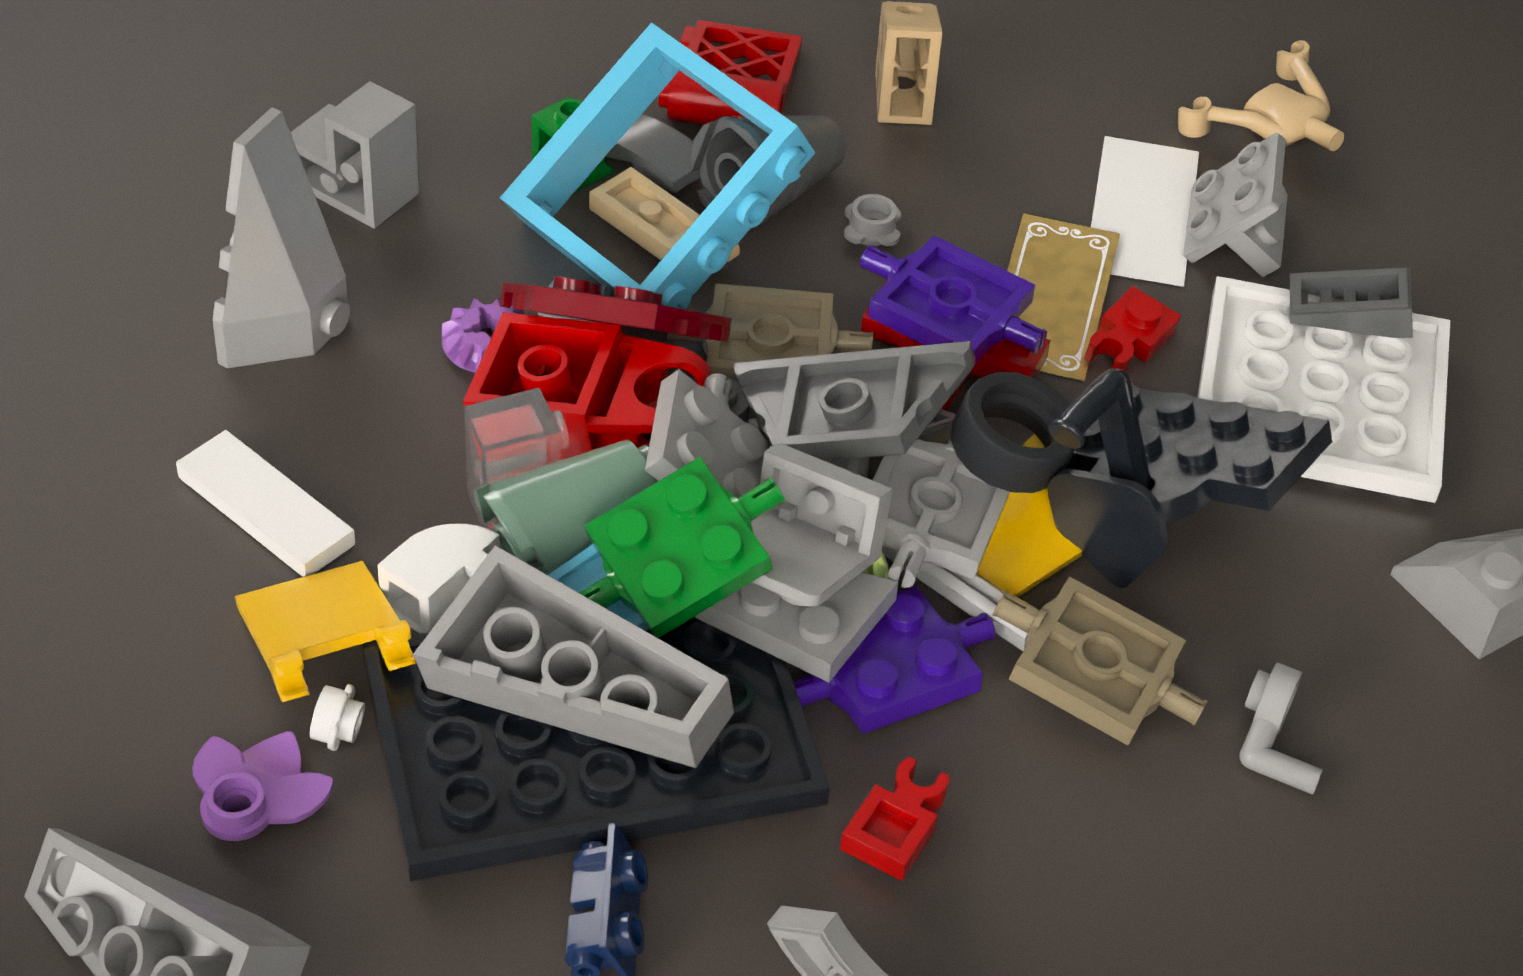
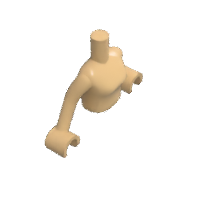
[1178,40,1344,152]

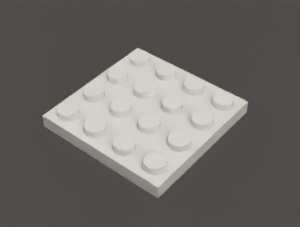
[1197,276,1450,503]

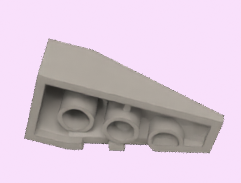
[212,107,351,368]
[1390,528,1523,659]

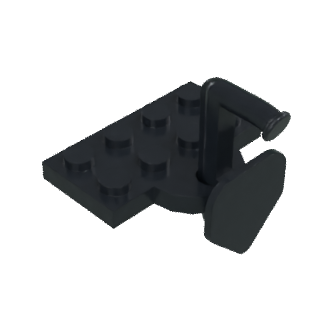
[1048,368,1333,588]

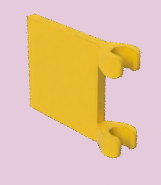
[977,434,1082,598]
[235,561,416,702]

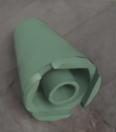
[474,440,658,575]

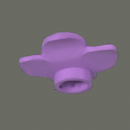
[192,731,333,841]

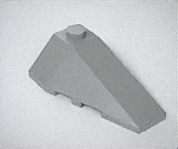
[24,828,311,976]

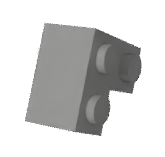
[290,81,419,229]

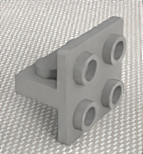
[1183,132,1288,277]

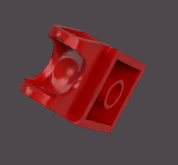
[463,312,712,462]

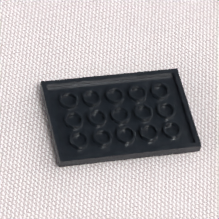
[362,617,830,881]

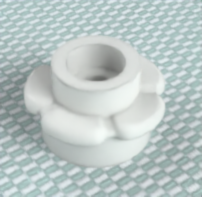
[310,684,365,751]

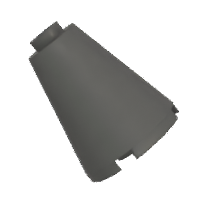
[690,115,845,228]

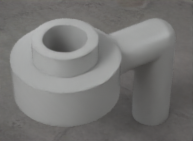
[1239,662,1323,795]

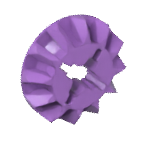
[442,297,525,373]

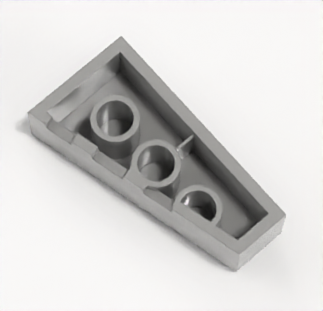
[413,545,734,768]

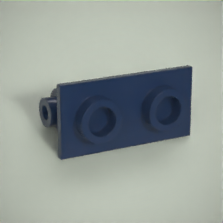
[565,823,648,976]

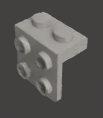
[751,442,893,606]

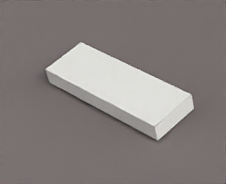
[176,430,355,577]

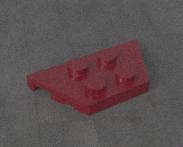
[499,276,732,343]

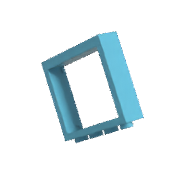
[500,22,815,310]

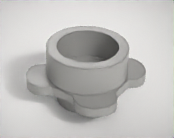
[844,194,901,246]

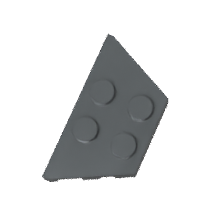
[734,341,975,461]

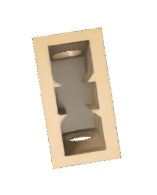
[875,1,942,125]

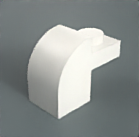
[378,523,500,634]

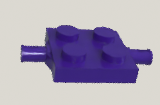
[859,235,1047,364]
[793,586,995,734]

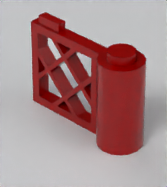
[658,20,802,125]

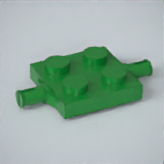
[579,457,785,638]

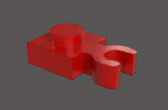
[1084,286,1181,372]
[840,756,949,881]

